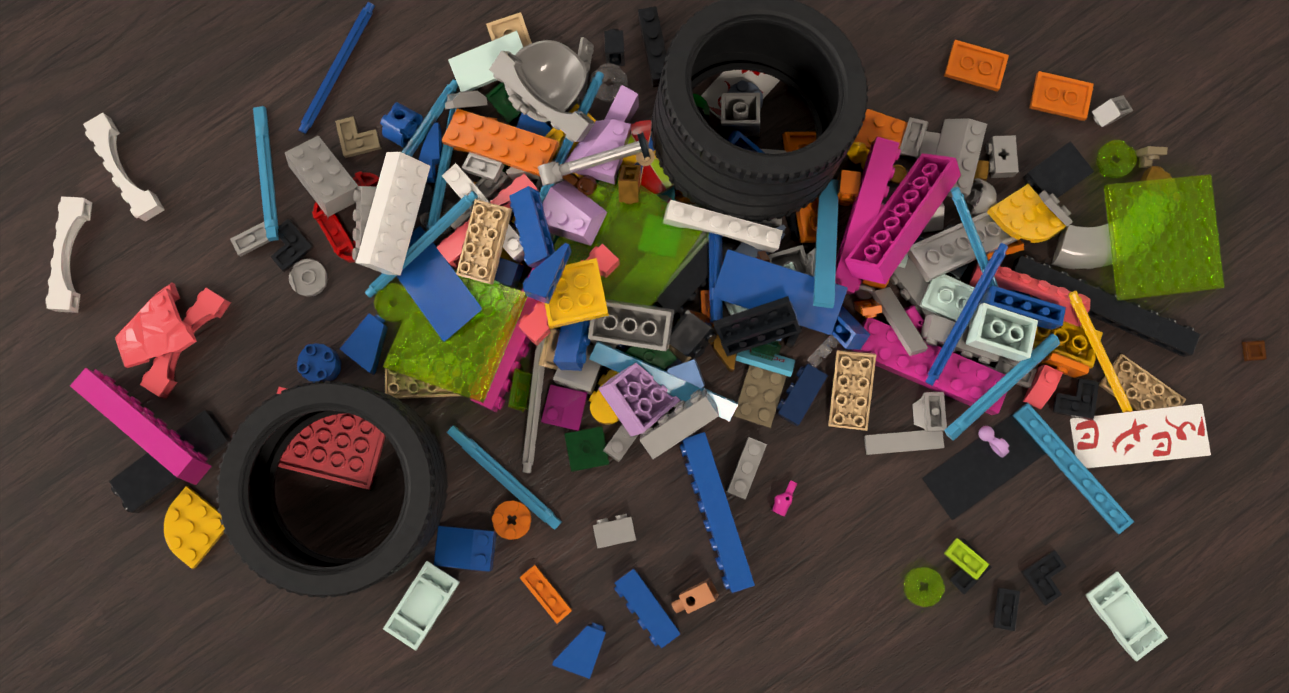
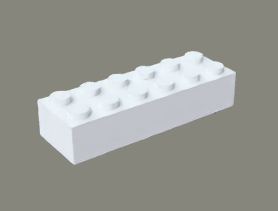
[356,152,430,276]

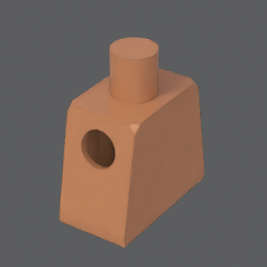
[671,578,719,613]

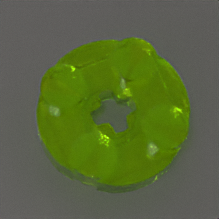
[1096,140,1137,178]
[374,283,413,322]
[904,567,945,607]

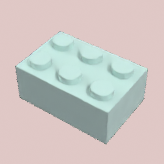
[965,303,1038,361]

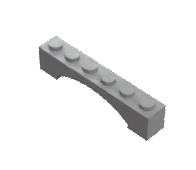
[489,51,595,142]

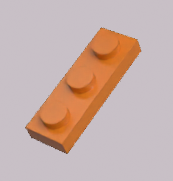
[520,565,572,623]

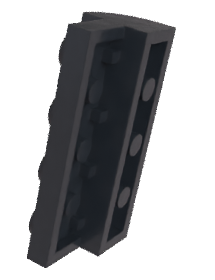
[713,296,802,357]

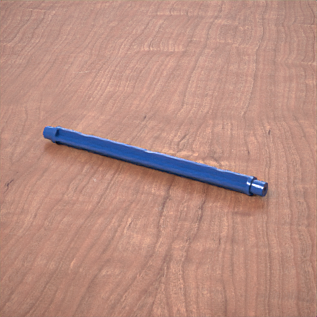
[298,2,375,134]
[925,243,1008,386]

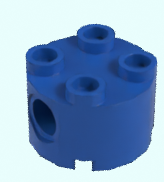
[380,102,423,148]
[297,343,341,382]

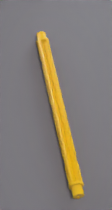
[1068,291,1134,413]

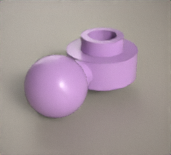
[978,426,1009,458]

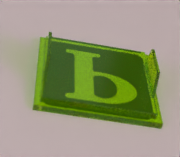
[508,368,532,412]

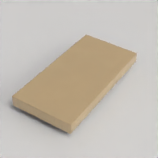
[456,199,512,285]
[828,350,876,431]
[1099,354,1186,411]
[385,358,463,399]

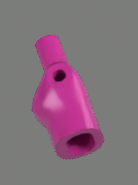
[904,305,924,340]
[771,480,797,517]

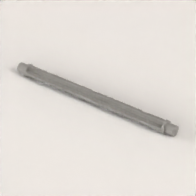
[522,327,550,473]

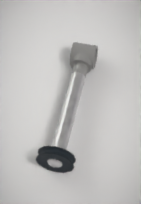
[538,132,651,186]

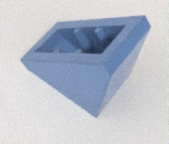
[667,359,705,389]

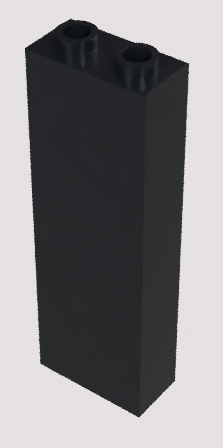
[109,410,232,513]

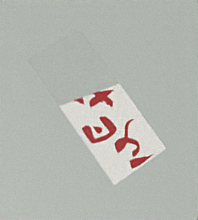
[1070,404,1211,468]

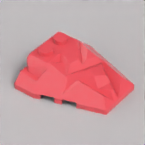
[115,283,197,368]

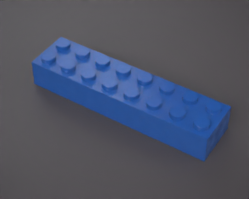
[679,432,755,593]

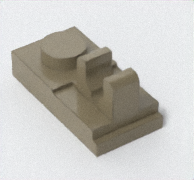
[1133,146,1168,168]

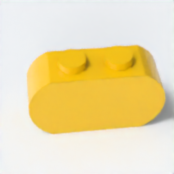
[589,370,619,425]

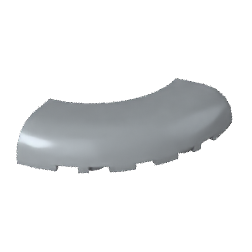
[1051,189,1171,269]

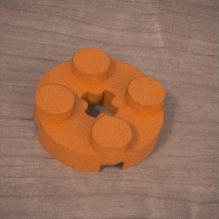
[492,500,531,540]

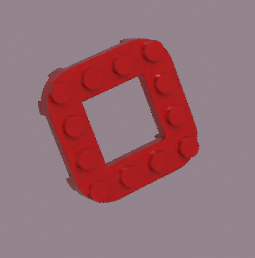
[312,171,379,263]

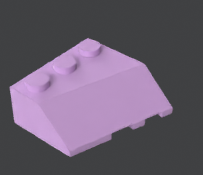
[564,119,631,185]
[542,180,607,246]
[598,363,680,437]

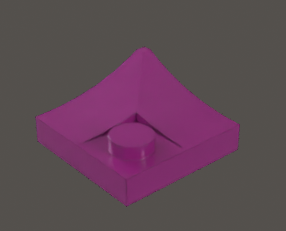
[541,385,587,431]

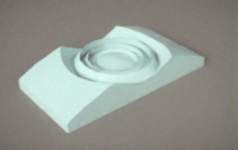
[383,561,460,651]
[1086,572,1168,661]

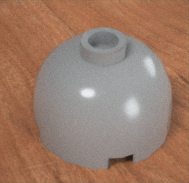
[965,178,997,217]

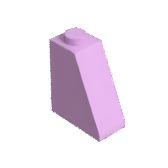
[605,85,639,123]

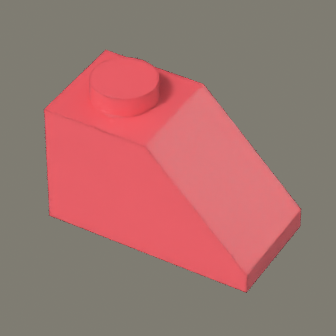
[1023,365,1063,410]

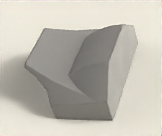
[445,91,487,109]
[912,392,947,432]

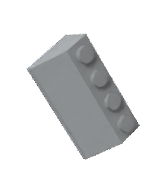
[936,118,987,199]

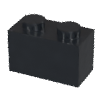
[604,29,625,67]

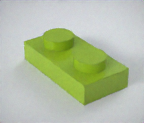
[944,538,989,580]

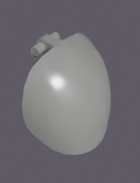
[504,40,587,122]

